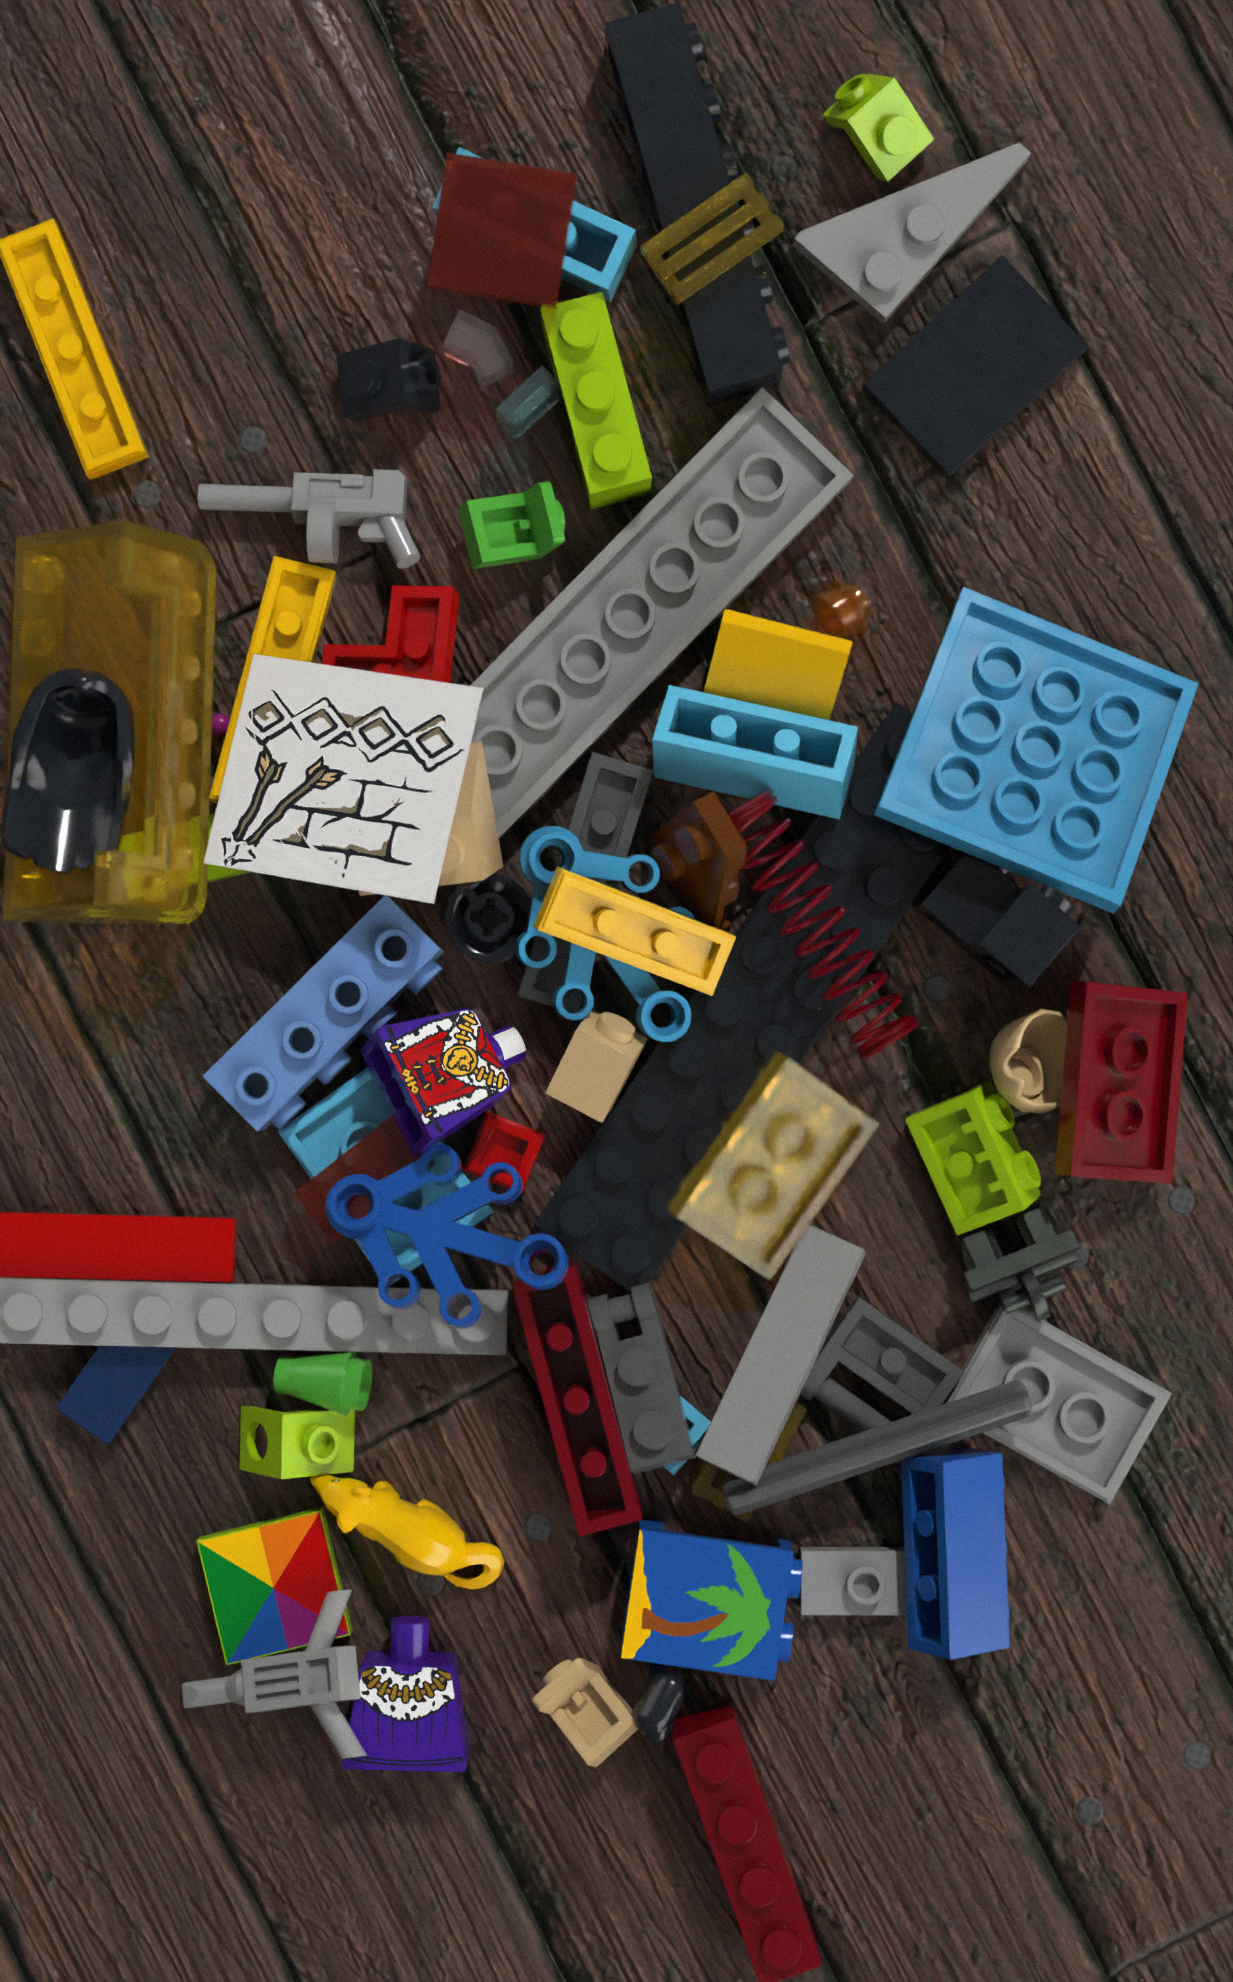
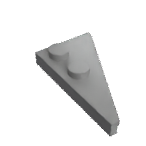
[793,142,1031,325]

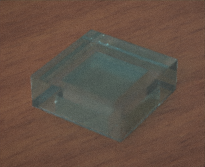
[495,365,559,439]

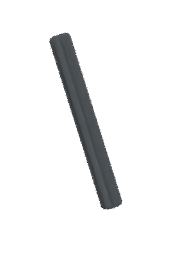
[722,1380,1033,1515]

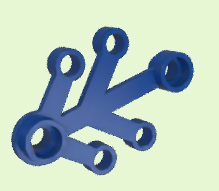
[325,1144,569,1329]

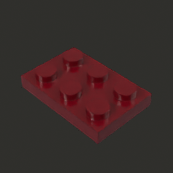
[1055,981,1188,1184]

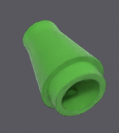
[273,1352,372,1415]

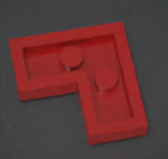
[322,585,460,683]

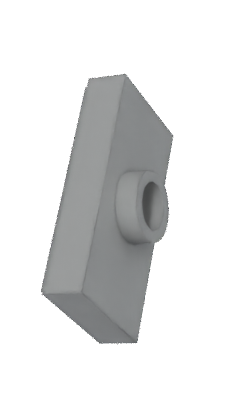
[800,1547,907,1616]

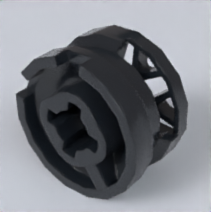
[445,873,531,964]

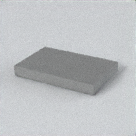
[942,1301,1172,1505]

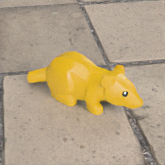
[310,1475,505,1590]

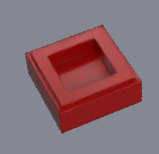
[463,1111,546,1194]

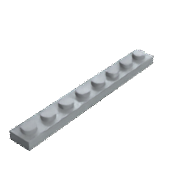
[0,1277,508,1355]

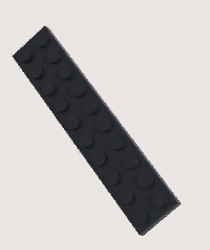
[534,702,950,1292]

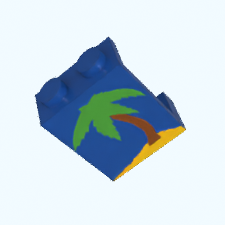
[621,1518,803,1681]

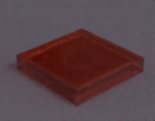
[427,153,578,310]

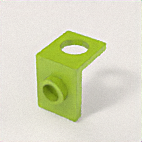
[240,1406,355,1479]

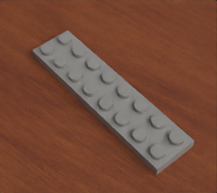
[470,387,854,841]

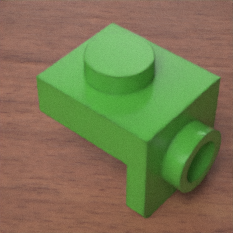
[457,481,565,569]

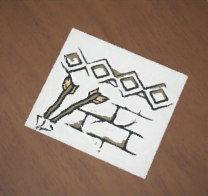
[203,654,483,904]

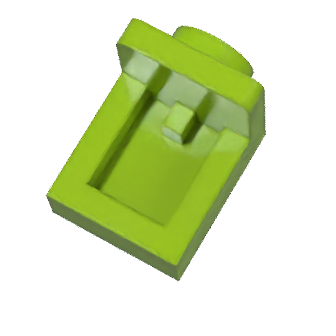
[823,74,934,181]

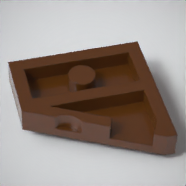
[644,791,748,932]

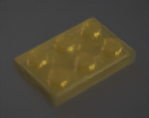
[667,1051,879,1281]

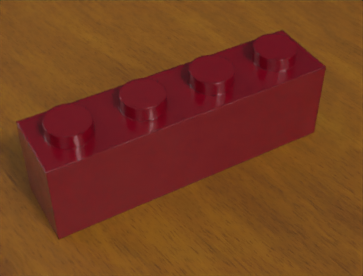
[511,1260,642,1537]
[673,1699,823,1982]

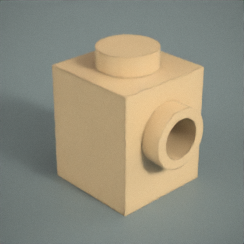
[545,1009,648,1123]

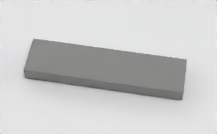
[696,1223,866,1486]

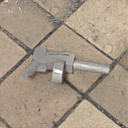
[198,469,420,569]

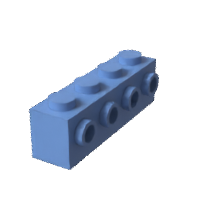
[202,895,445,1131]

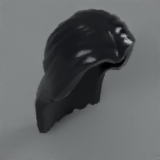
[1,668,135,875]

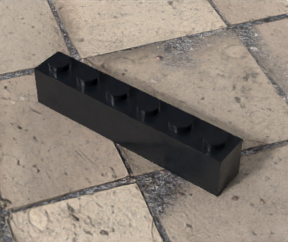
[605,2,790,406]

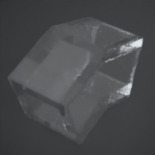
[443,310,515,390]

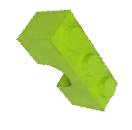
[540,292,652,510]

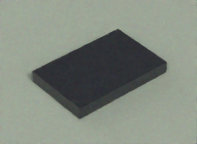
[862,255,1089,480]

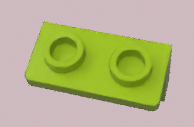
[905,1080,1041,1235]

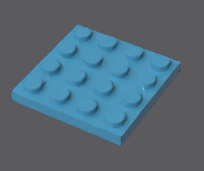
[873,586,1199,914]

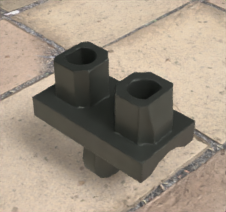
[960,1206,1079,1322]

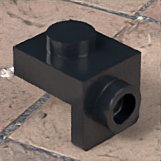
[337,338,441,421]

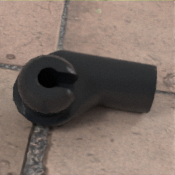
[633,1662,684,1743]

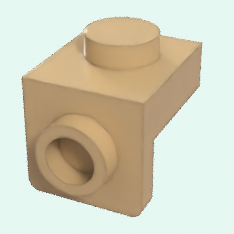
[531,1658,638,1768]

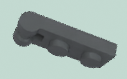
[588,1282,696,1474]

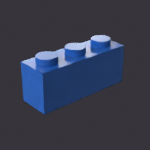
[901,1446,1010,1660]

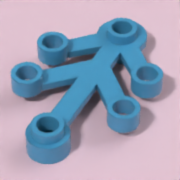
[515,826,695,1042]

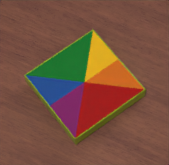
[196,1506,353,1665]

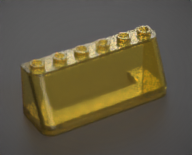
[3,520,216,924]

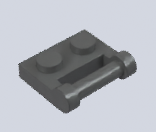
[800,1295,964,1463]

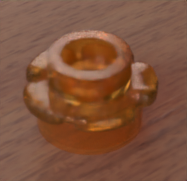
[813,579,871,639]

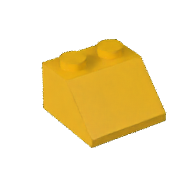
[704,609,853,720]

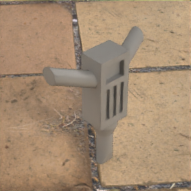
[182,1590,367,1759]

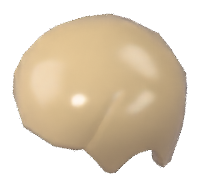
[989,1009,1068,1114]

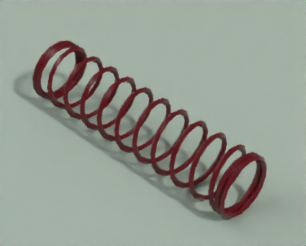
[728,790,919,1060]

